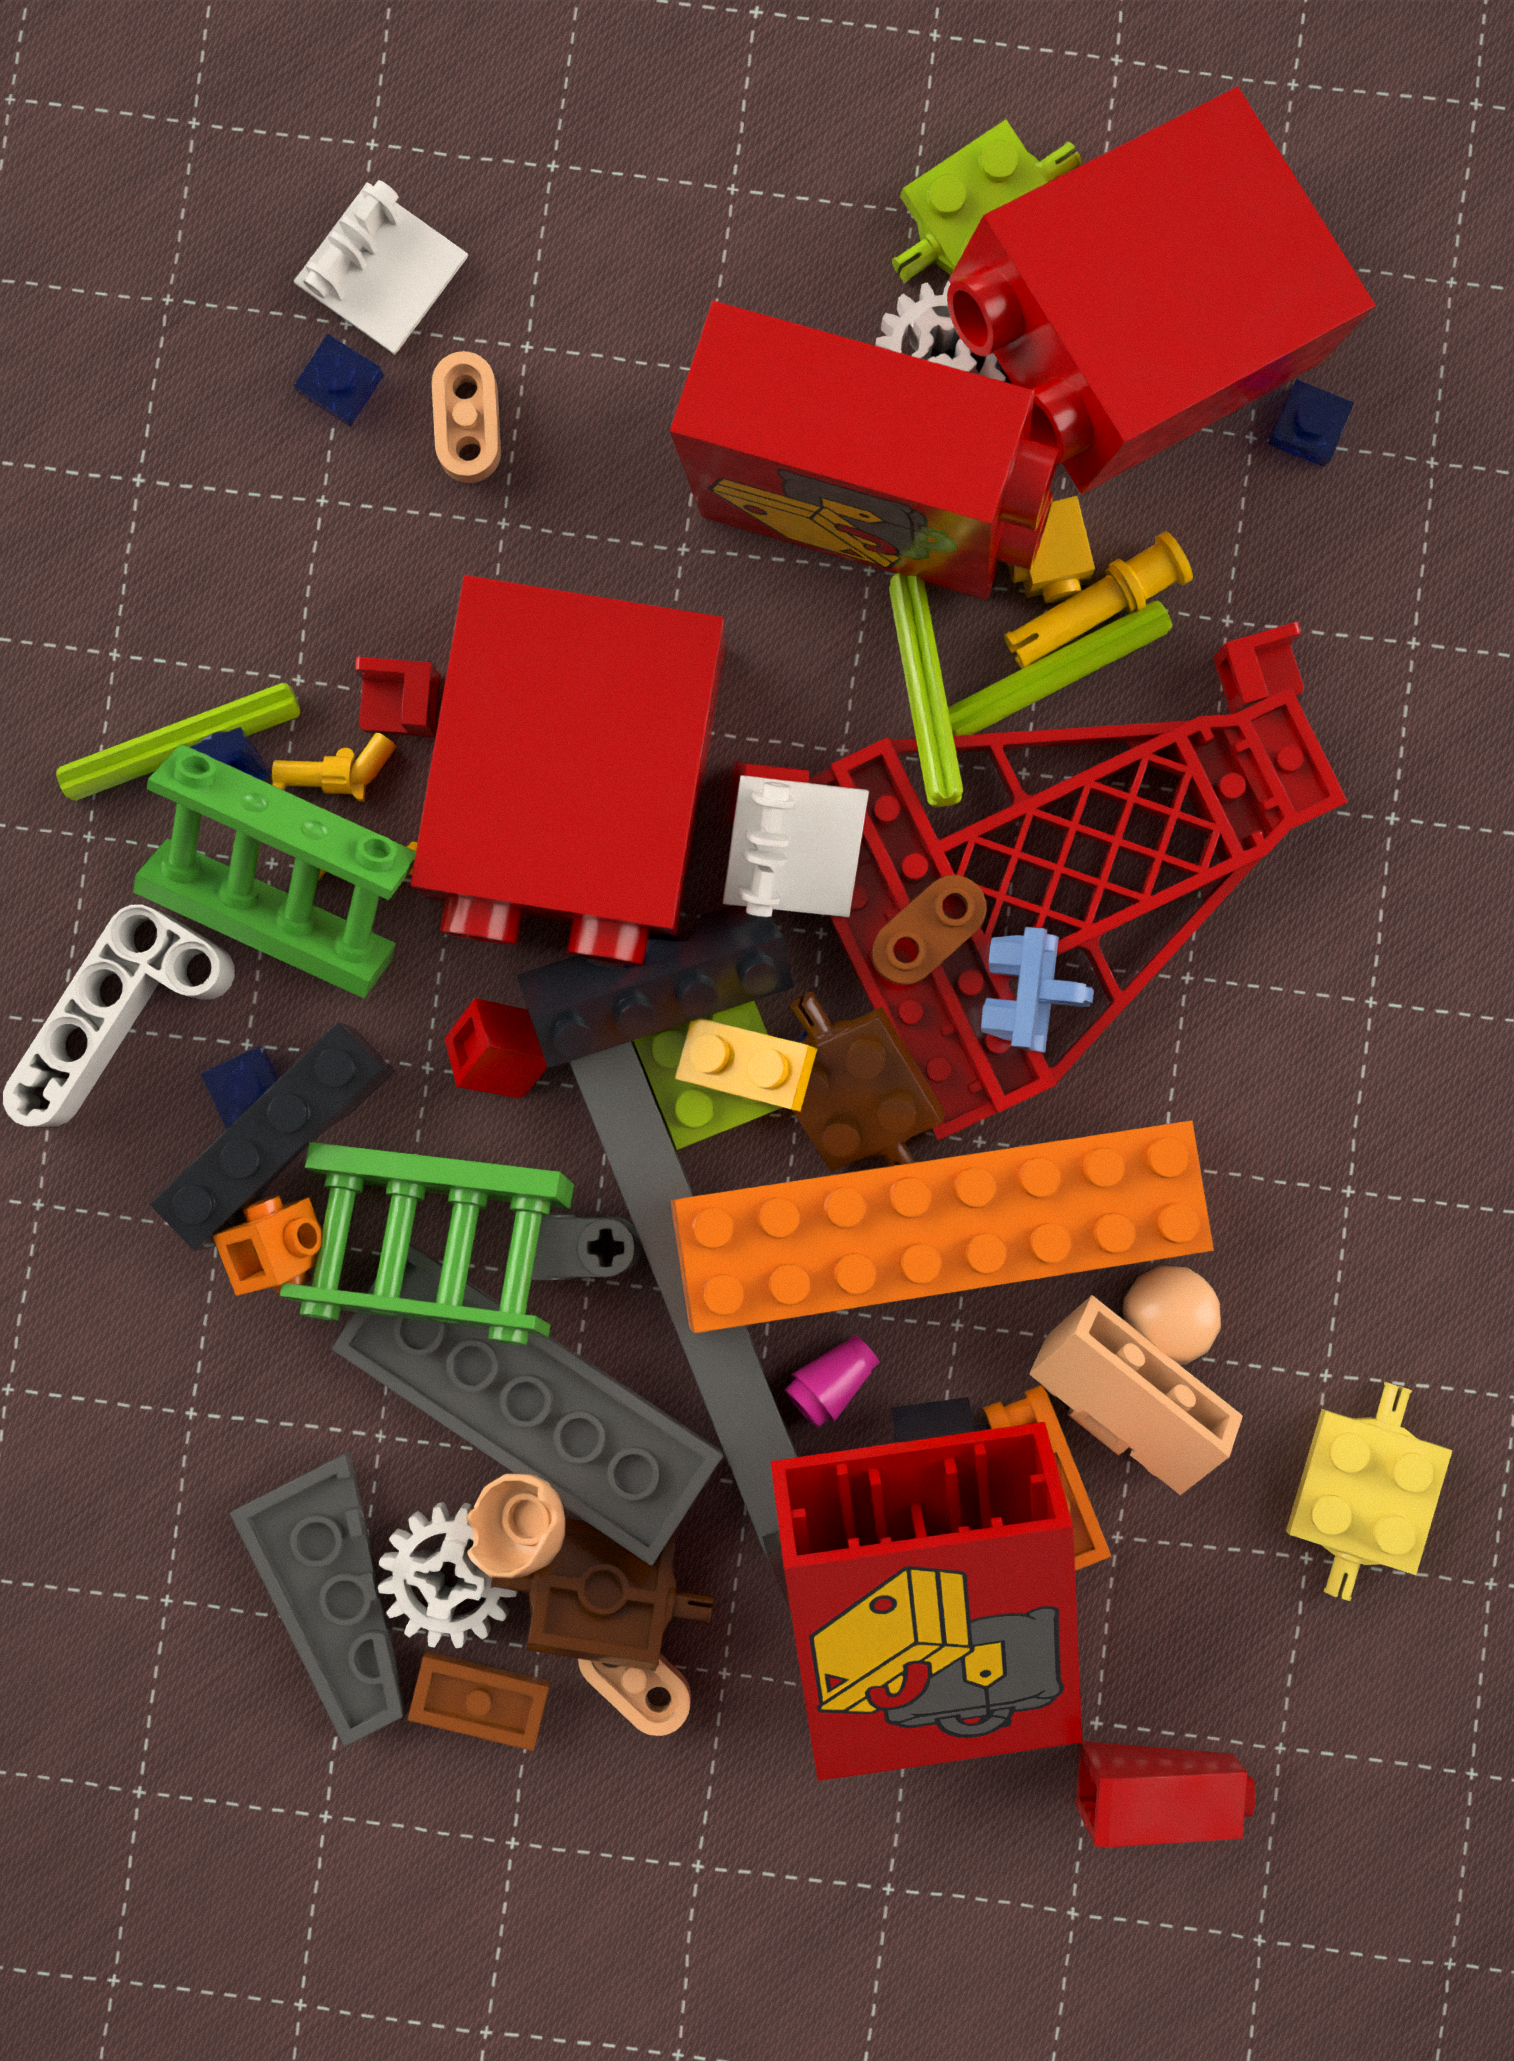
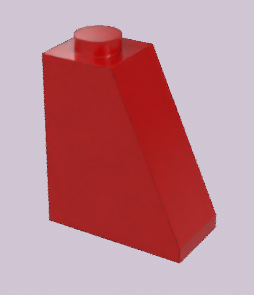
[1075,1741,1255,1848]

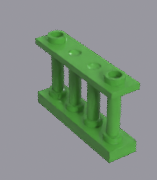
[133,744,416,999]
[280,1142,574,1346]

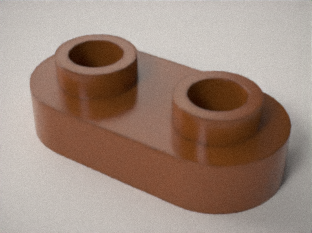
[872,875,987,985]

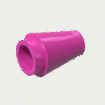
[784,1334,880,1428]

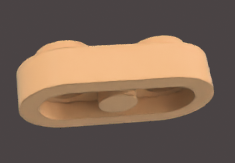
[432,351,501,483]
[578,1653,691,1736]

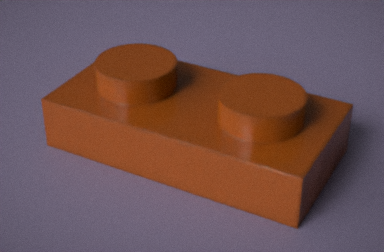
[408,1651,551,1751]

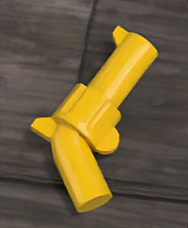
[272,733,397,802]

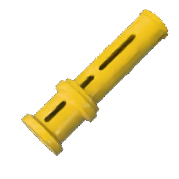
[1004,531,1193,669]

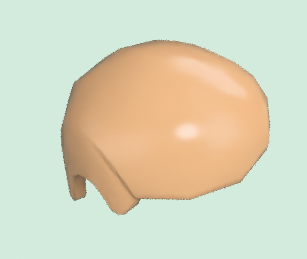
[1122,1265,1221,1365]
[466,1474,565,1579]

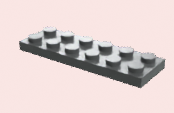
[331,1242,725,1566]

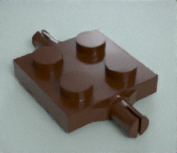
[790,992,945,1172]
[490,1518,714,1671]

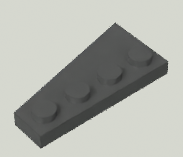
[230,1451,407,1747]

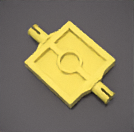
[1286,1382,1452,1601]

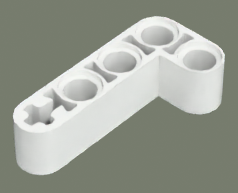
[3,905,235,1127]

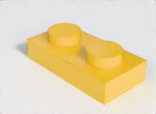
[675,1018,817,1112]

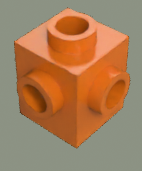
[212,1195,322,1296]

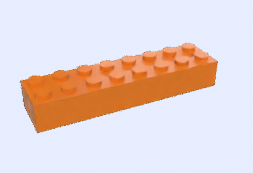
[670,1121,1214,1333]

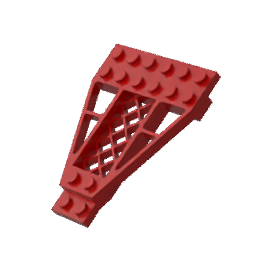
[808,687,1348,1141]

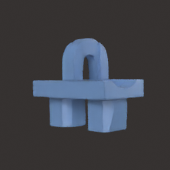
[981,927,1094,1053]

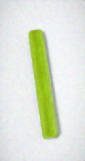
[889,572,963,807]
[948,601,1172,736]
[56,683,300,801]

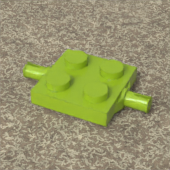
[892,120,1082,282]

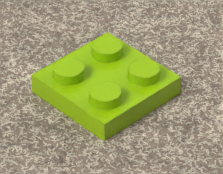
[633,1001,783,1150]

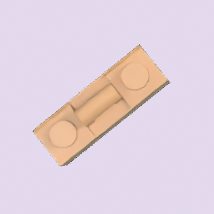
[1029,1295,1243,1495]

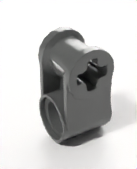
[531,1213,643,1280]

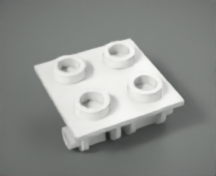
[294,180,468,355]
[722,775,869,917]

